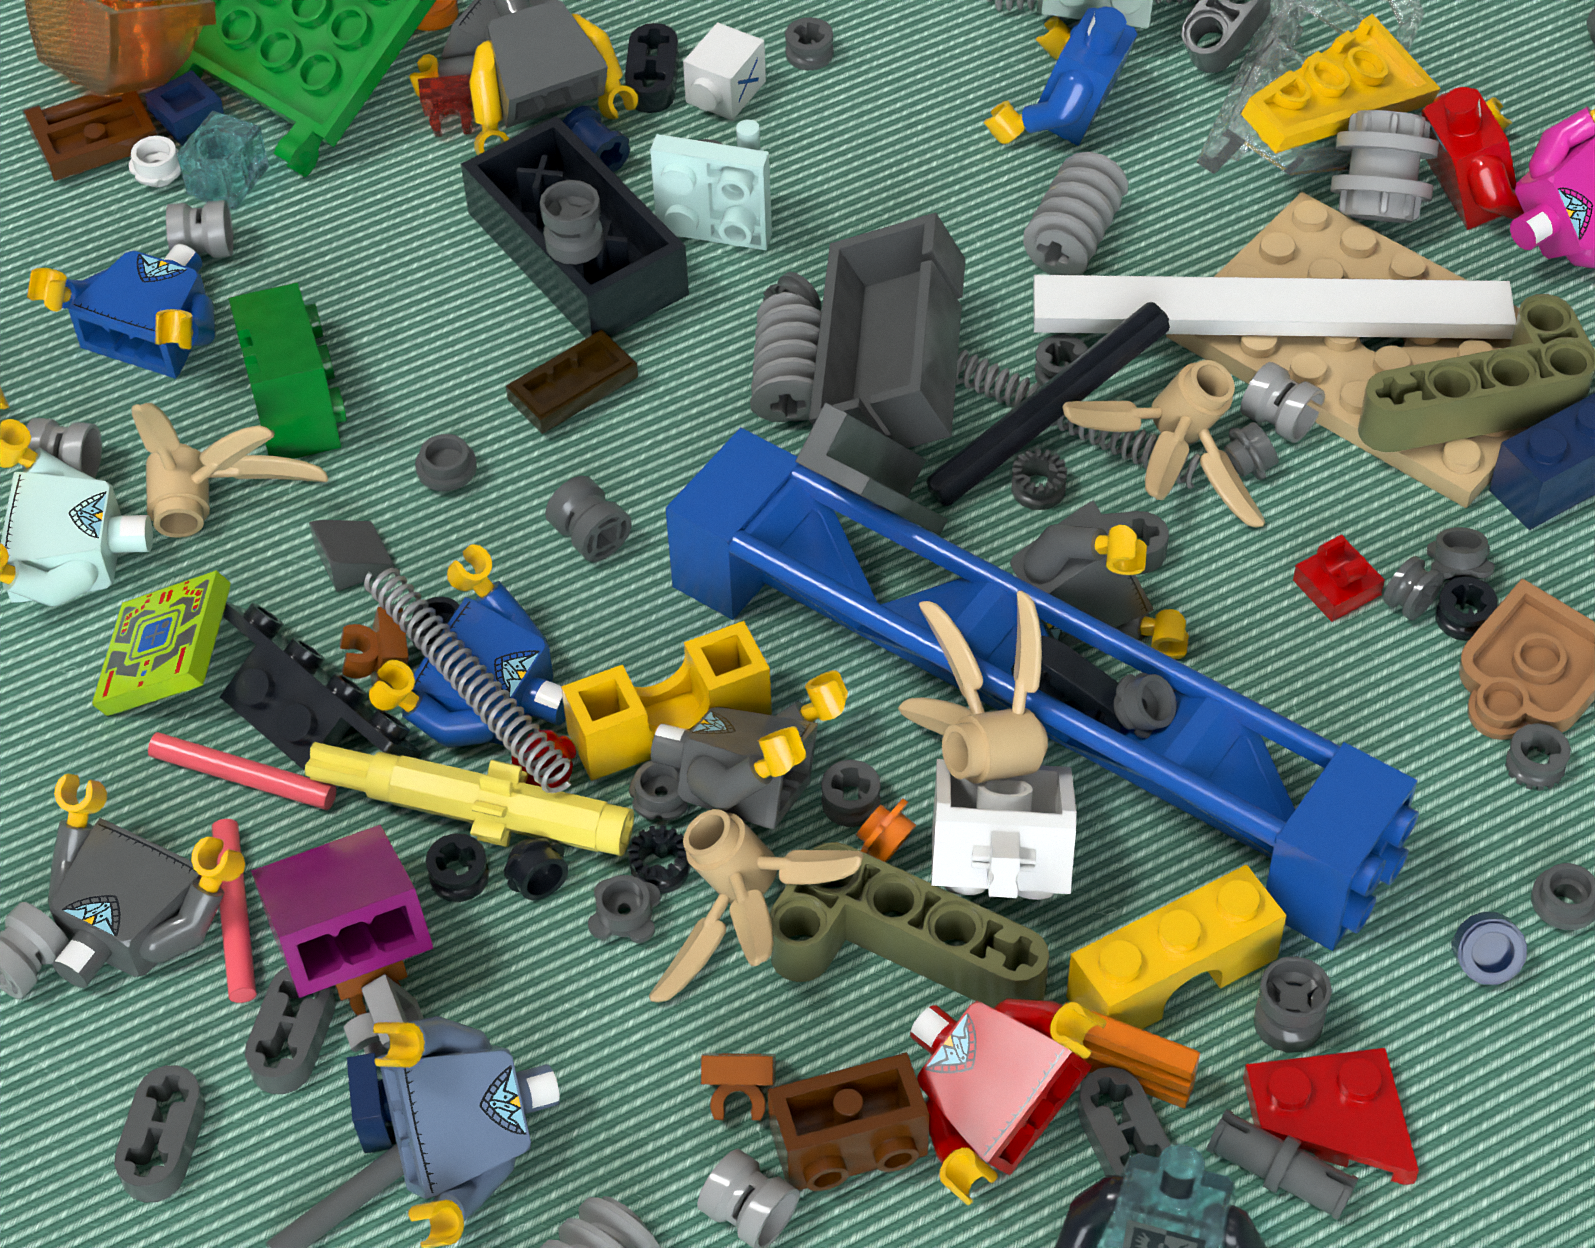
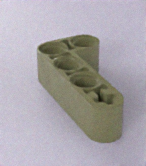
[1358,294,1595,452]
[770,842,1049,1009]

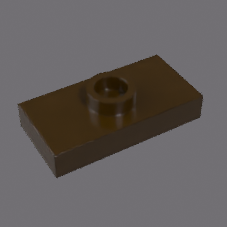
[506,330,638,434]

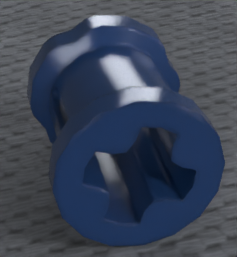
[563,105,630,172]

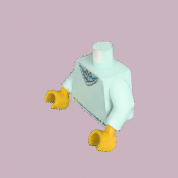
[0,419,153,607]

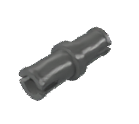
[1206,1109,1359,1220]

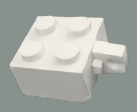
[932,759,1076,900]

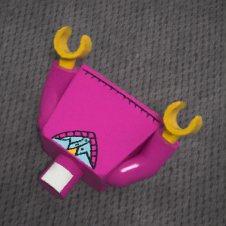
[1510,106,1595,269]

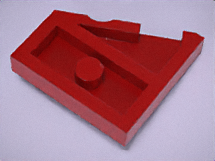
[1243,1048,1419,1185]

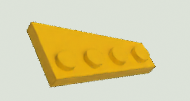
[1241,13,1441,154]

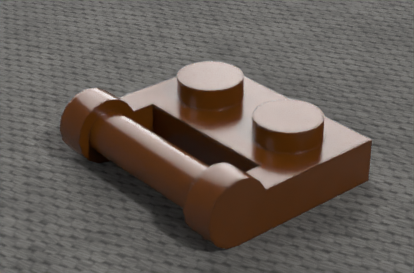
[22,76,158,181]

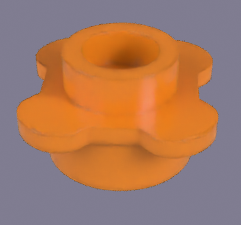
[856,798,916,863]

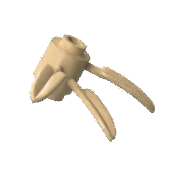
[1062,360,1265,528]
[132,403,329,538]
[898,590,1048,783]
[649,809,864,1003]

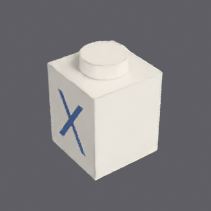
[683,22,766,121]

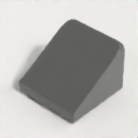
[309,520,394,592]

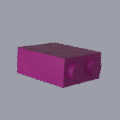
[251,824,434,998]

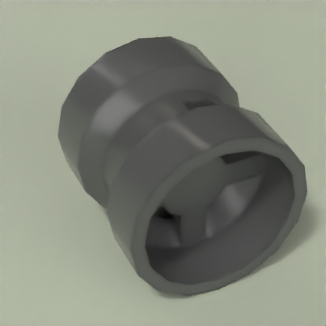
[540,180,604,264]
[545,476,632,562]
[1253,956,1332,1053]

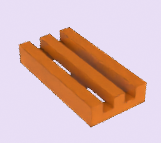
[1065,1002,1200,1109]

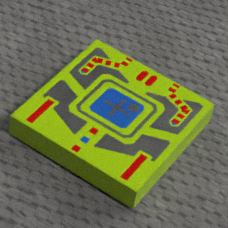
[92,570,231,716]

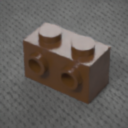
[767,1052,929,1191]

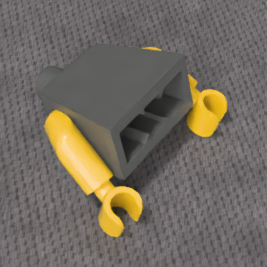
[469,0,638,155]

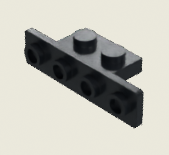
[220,601,422,770]

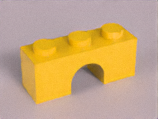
[561,621,772,781]
[1066,864,1287,1029]

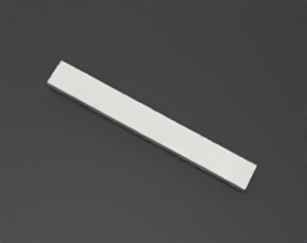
[1033,275,1516,339]

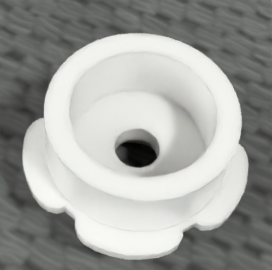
[129,136,184,187]

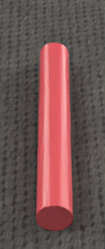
[148,732,336,810]
[212,819,257,1003]

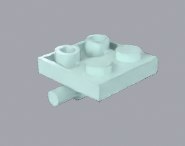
[650,119,772,250]

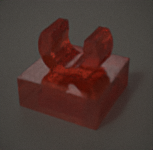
[418,74,474,137]

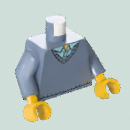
[373,1016,560,1248]

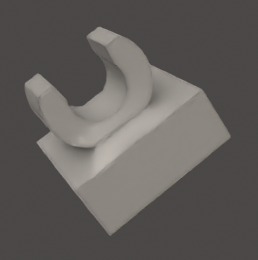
[343,974,424,1058]

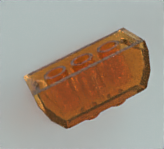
[24,0,216,97]

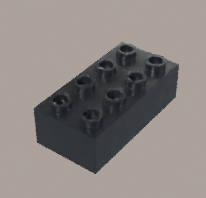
[461,116,689,338]

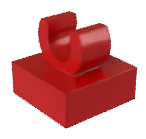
[1293,534,1385,622]

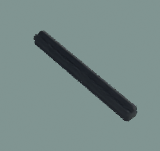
[926,302,1170,506]

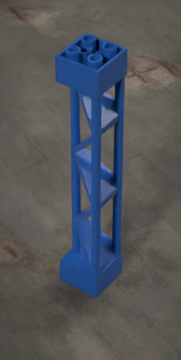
[665,427,1419,951]

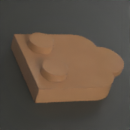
[1459,578,1595,740]

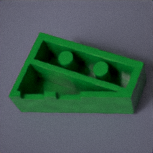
[228,282,347,459]

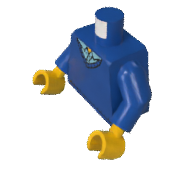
[984,7,1138,146]
[27,244,215,379]
[369,544,566,748]

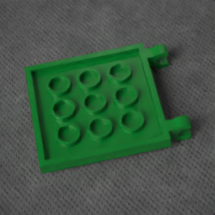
[156,0,436,178]

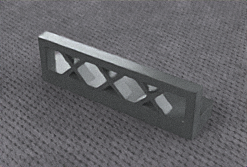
[795,403,948,535]

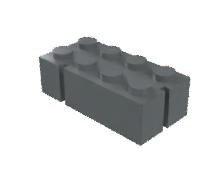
[809,212,966,448]

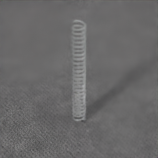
[956,349,1200,489]
[364,568,571,793]

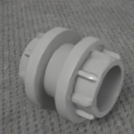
[1330,110,1439,223]

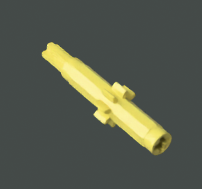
[305,742,634,856]

